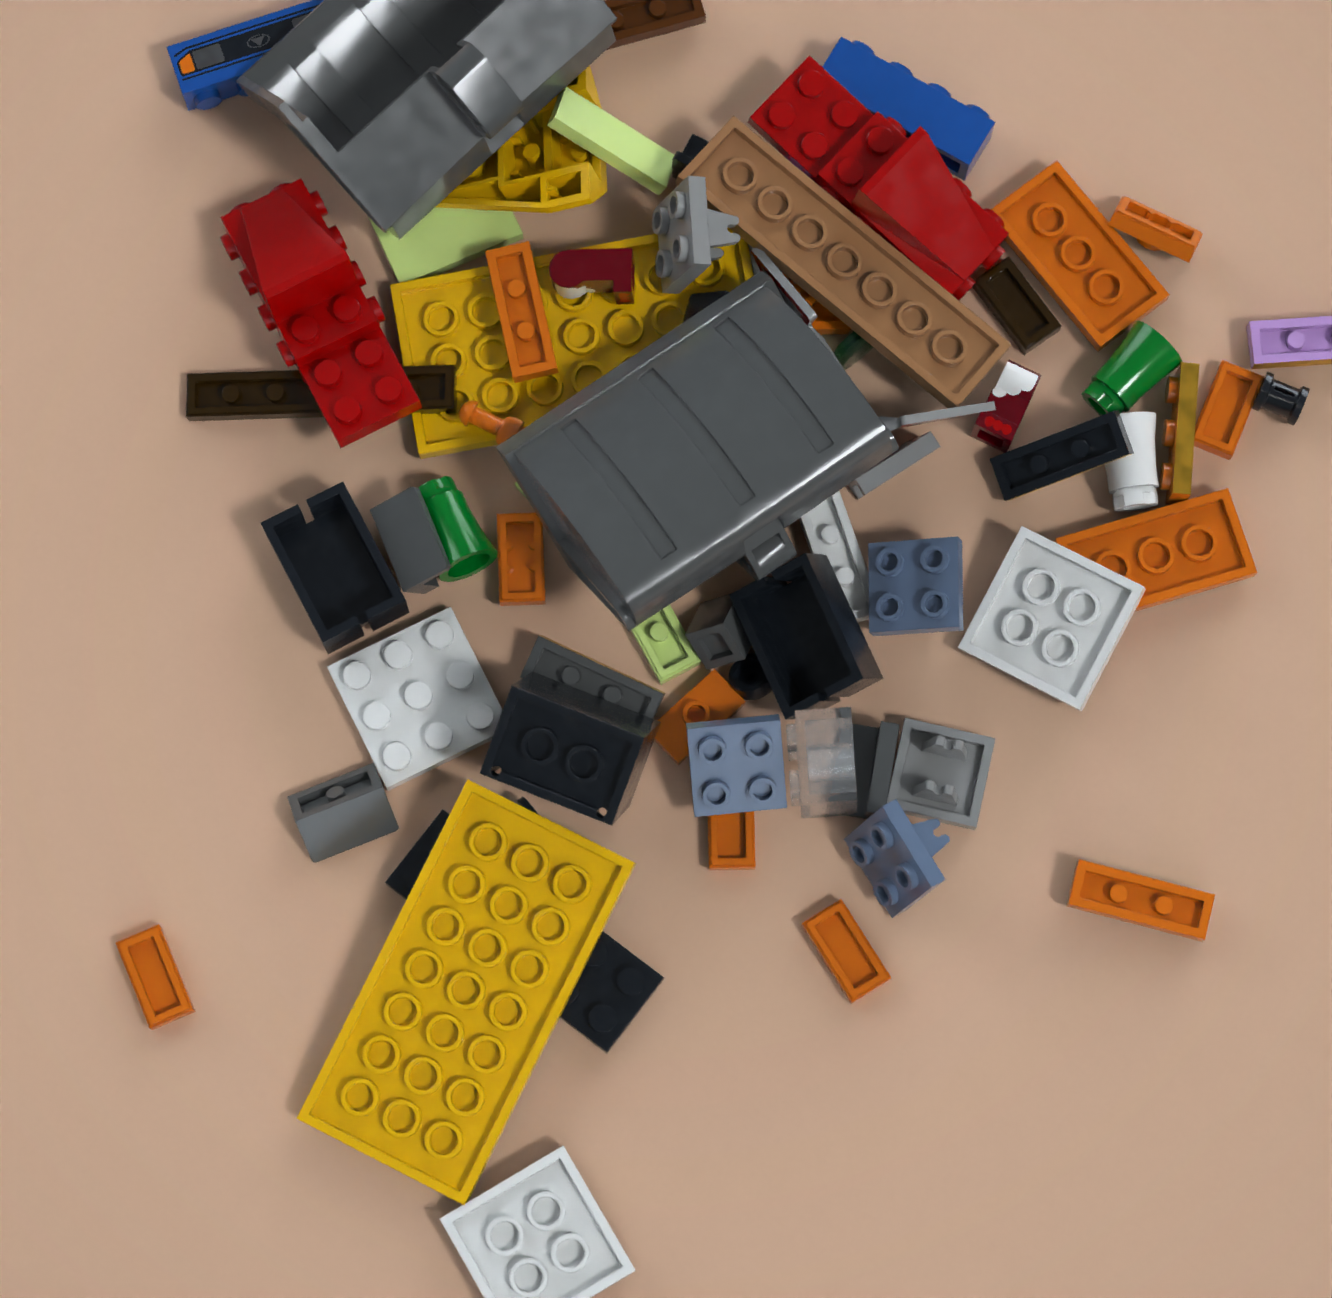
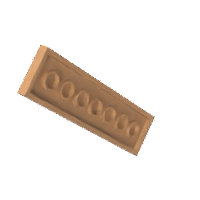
[675,116,1012,408]

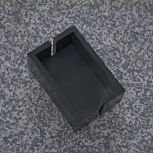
[261,482,410,654]
[729,553,884,720]

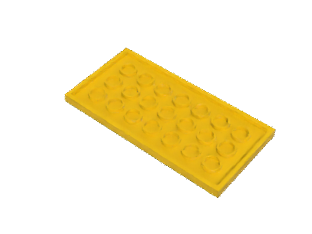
[390,227,754,459]
[296,779,636,1205]

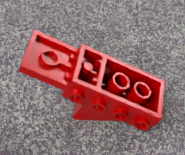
[747,55,1009,301]
[220,178,422,448]

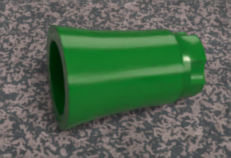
[1081,321,1182,416]
[418,476,498,582]

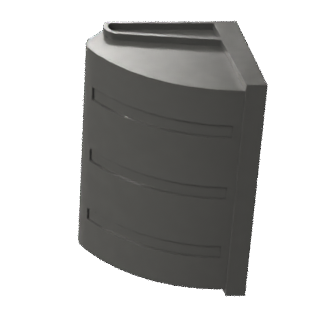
[236,0,617,240]
[496,271,899,631]

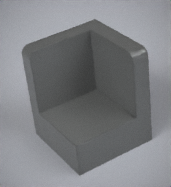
[685,593,752,670]

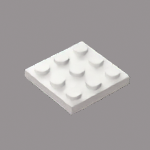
[958,526,1146,712]
[327,607,502,791]
[440,1146,636,1298]

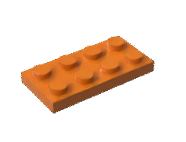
[991,160,1170,352]
[1054,488,1257,612]

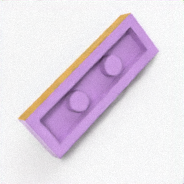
[1246,316,1332,369]

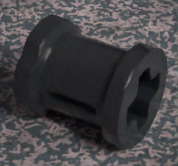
[1252,371,1310,426]

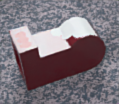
[549,248,635,304]
[970,360,1042,453]

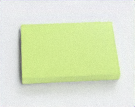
[367,207,523,283]

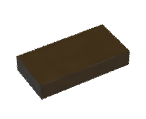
[973,256,1062,355]

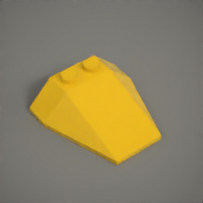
[436,65,607,213]

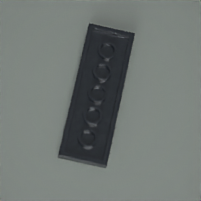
[385,809,664,1054]

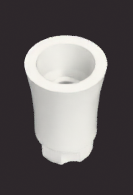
[1105,411,1159,512]

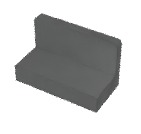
[370,487,451,594]
[828,721,900,819]
[288,763,399,863]

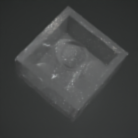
[786,707,857,818]

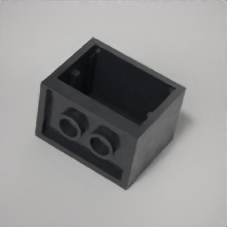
[480,672,661,826]

